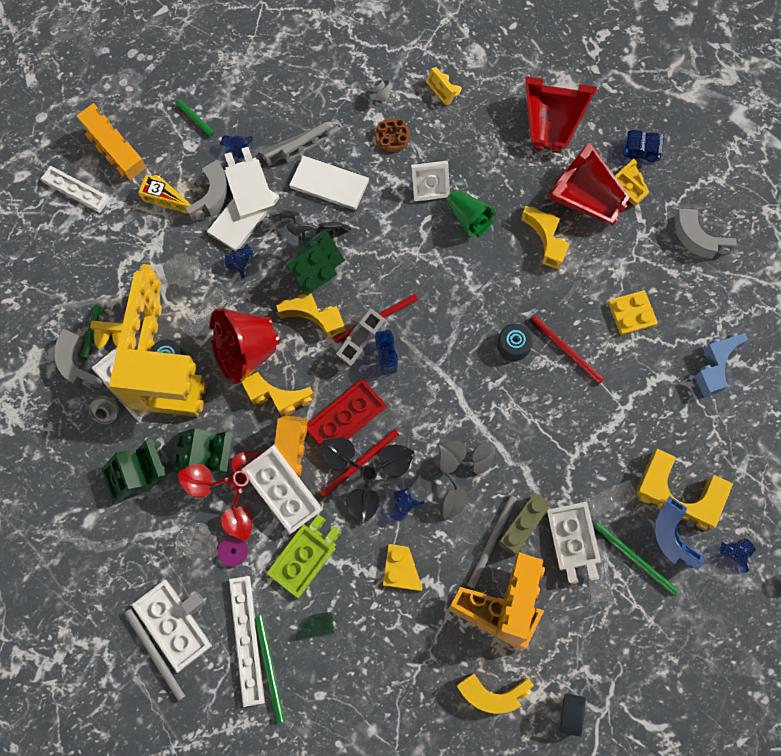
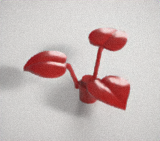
[178,450,263,541]

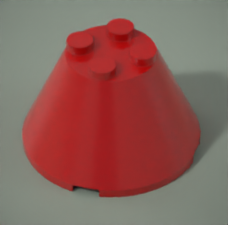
[209,308,280,384]

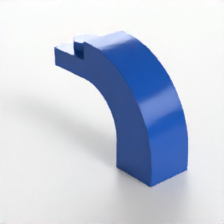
[655,496,704,570]

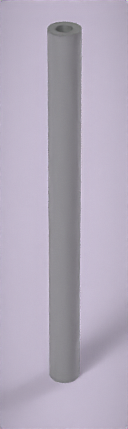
[467,495,517,589]
[124,609,185,701]

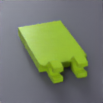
[267,515,342,598]

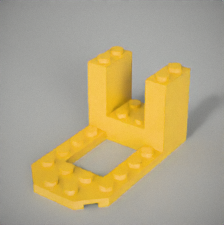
[109,264,207,417]

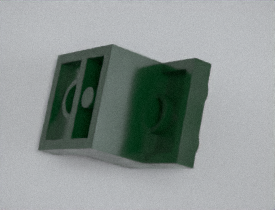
[286,229,345,296]
[170,428,233,475]
[101,439,165,505]

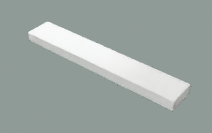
[229,576,265,707]

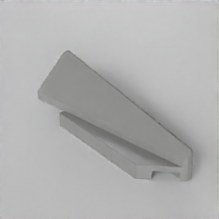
[259,119,344,167]

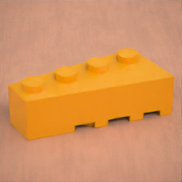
[77,103,147,180]
[275,415,308,477]
[494,552,545,646]
[448,587,544,652]

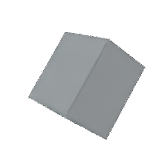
[181,592,206,615]

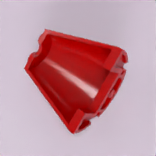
[525,76,597,153]
[547,143,630,226]

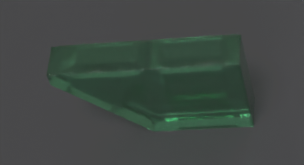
[296,612,335,639]

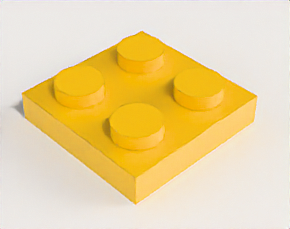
[608,290,658,336]

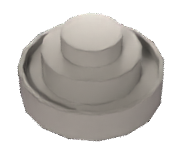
[368,79,393,101]
[89,396,119,424]

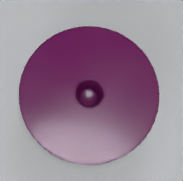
[218,536,248,567]

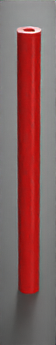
[333,294,418,343]
[530,315,604,385]
[320,429,399,498]

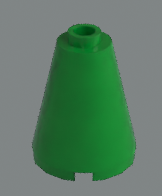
[447,190,496,238]

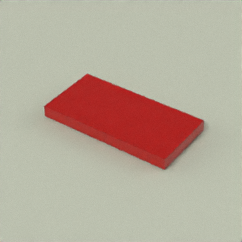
[307,378,387,447]

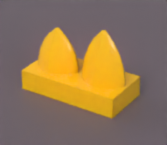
[426,67,462,105]
[90,321,123,350]

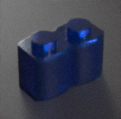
[624,130,664,162]
[375,330,398,375]

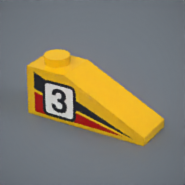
[138,174,191,213]

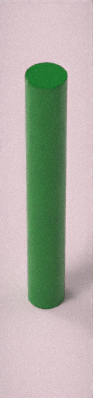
[176,99,214,137]
[80,305,102,359]

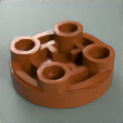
[375,118,410,153]

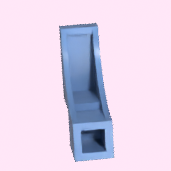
[695,333,748,397]

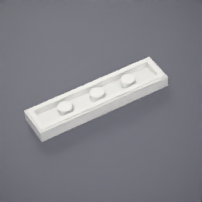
[40,166,110,213]

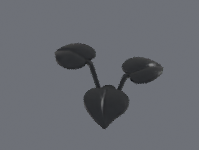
[269,210,351,247]
[321,437,415,525]

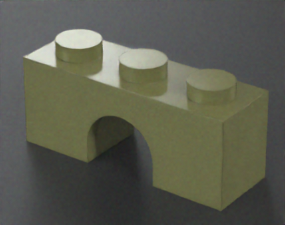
[498,493,552,556]

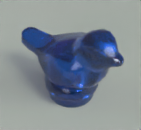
[219,135,253,159]
[225,243,253,279]
[391,488,425,522]
[719,538,756,573]

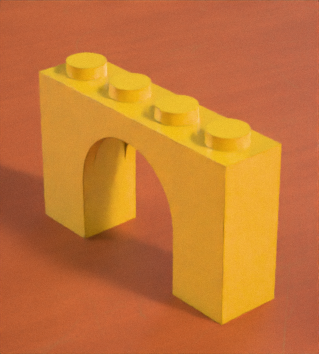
[635,449,733,531]

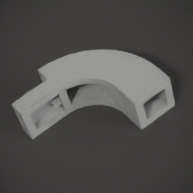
[186,160,229,222]
[674,209,737,259]
[54,329,103,389]

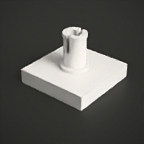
[411,161,450,201]

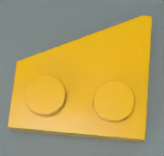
[615,159,649,207]
[383,544,422,591]

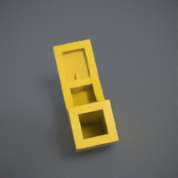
[456,673,534,714]

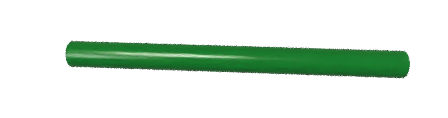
[593,522,679,596]
[255,615,285,724]

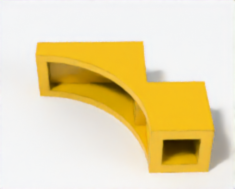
[521,206,570,270]
[276,293,345,339]
[242,372,315,416]

